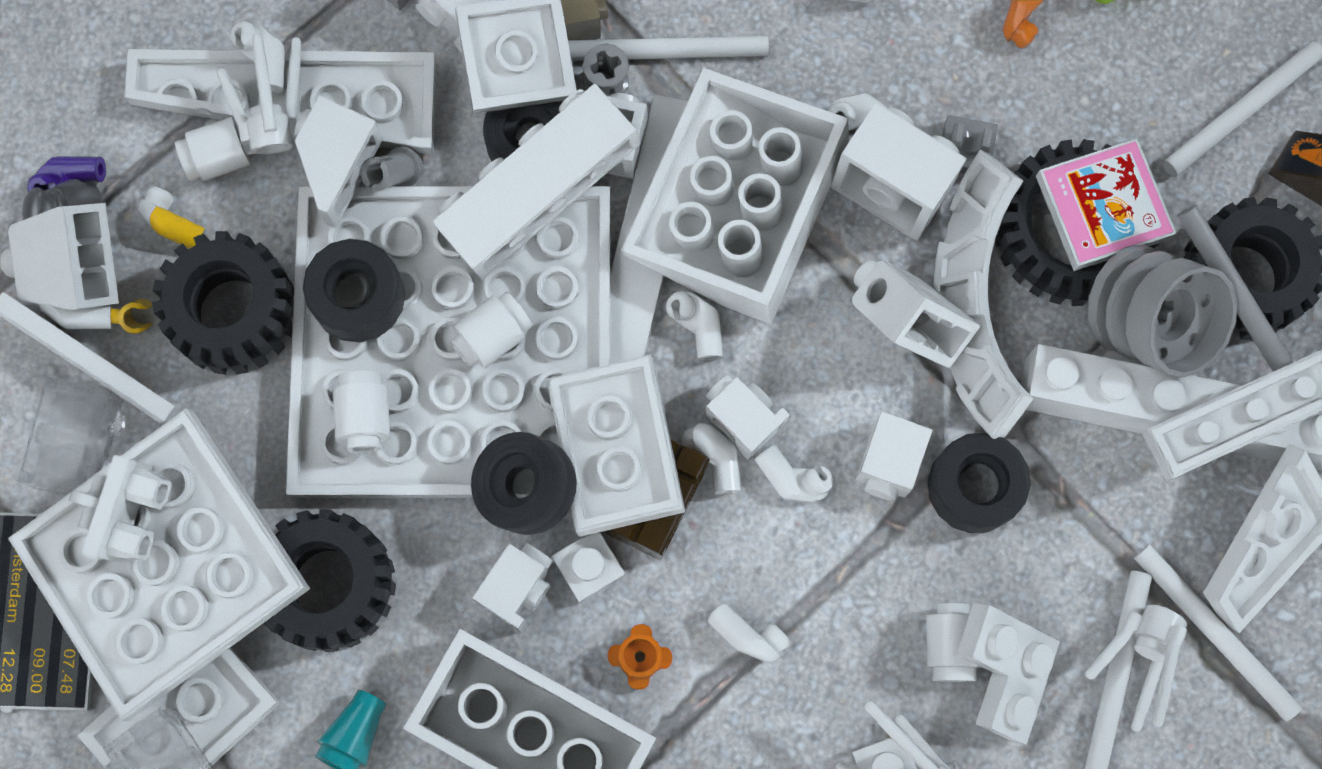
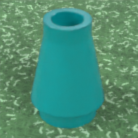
[315,689,387,769]

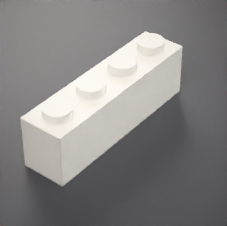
[432,83,641,279]

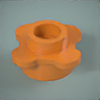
[608,624,673,690]

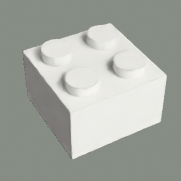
[831,103,967,241]

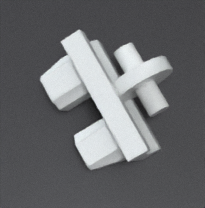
[69,455,172,562]

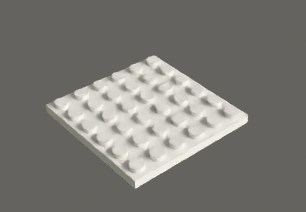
[286,186,610,498]

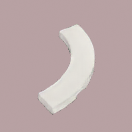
[933,150,1034,439]

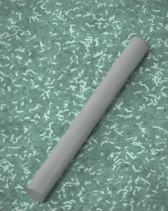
[1177,205,1293,372]

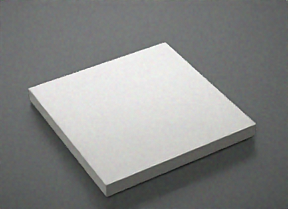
[8,408,310,721]

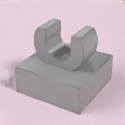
[942,115,998,174]

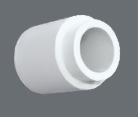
[175,116,253,181]
[450,292,533,369]
[333,370,391,453]
[926,603,982,682]

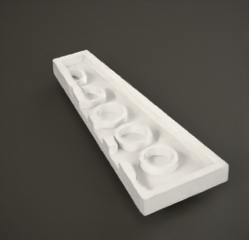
[124,49,437,155]

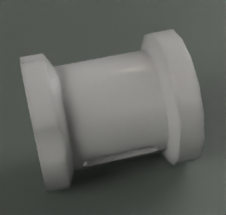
[583,43,629,96]

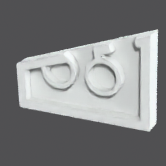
[1203,444,1322,633]

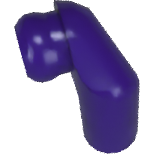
[27,156,106,192]

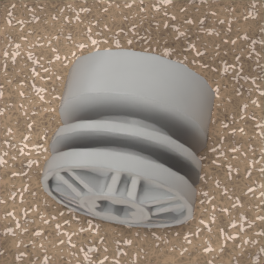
[1088,244,1238,378]

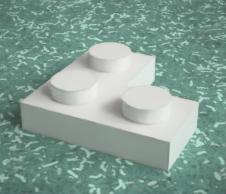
[956,602,1060,745]

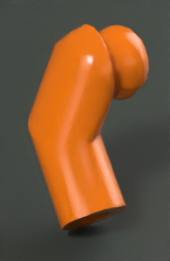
[1002,0,1044,49]

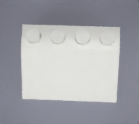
[621,68,849,324]

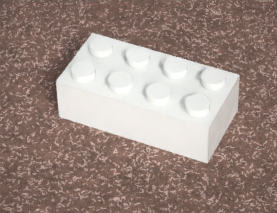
[403,629,656,769]

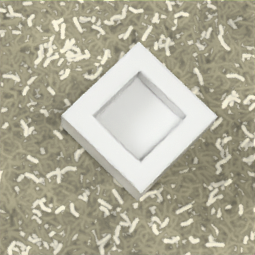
[551,532,625,604]

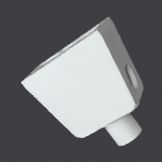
[852,260,980,369]

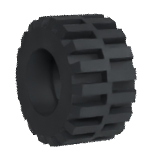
[1183,197,1322,340]
[152,231,294,375]
[263,509,396,652]

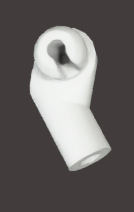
[681,423,741,495]

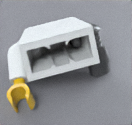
[0,179,153,334]

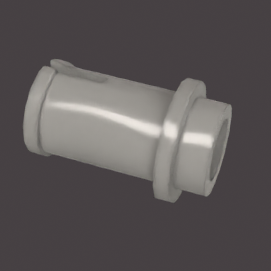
[361,146,423,191]

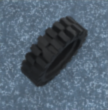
[995,139,1159,306]

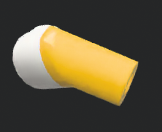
[138,186,205,249]

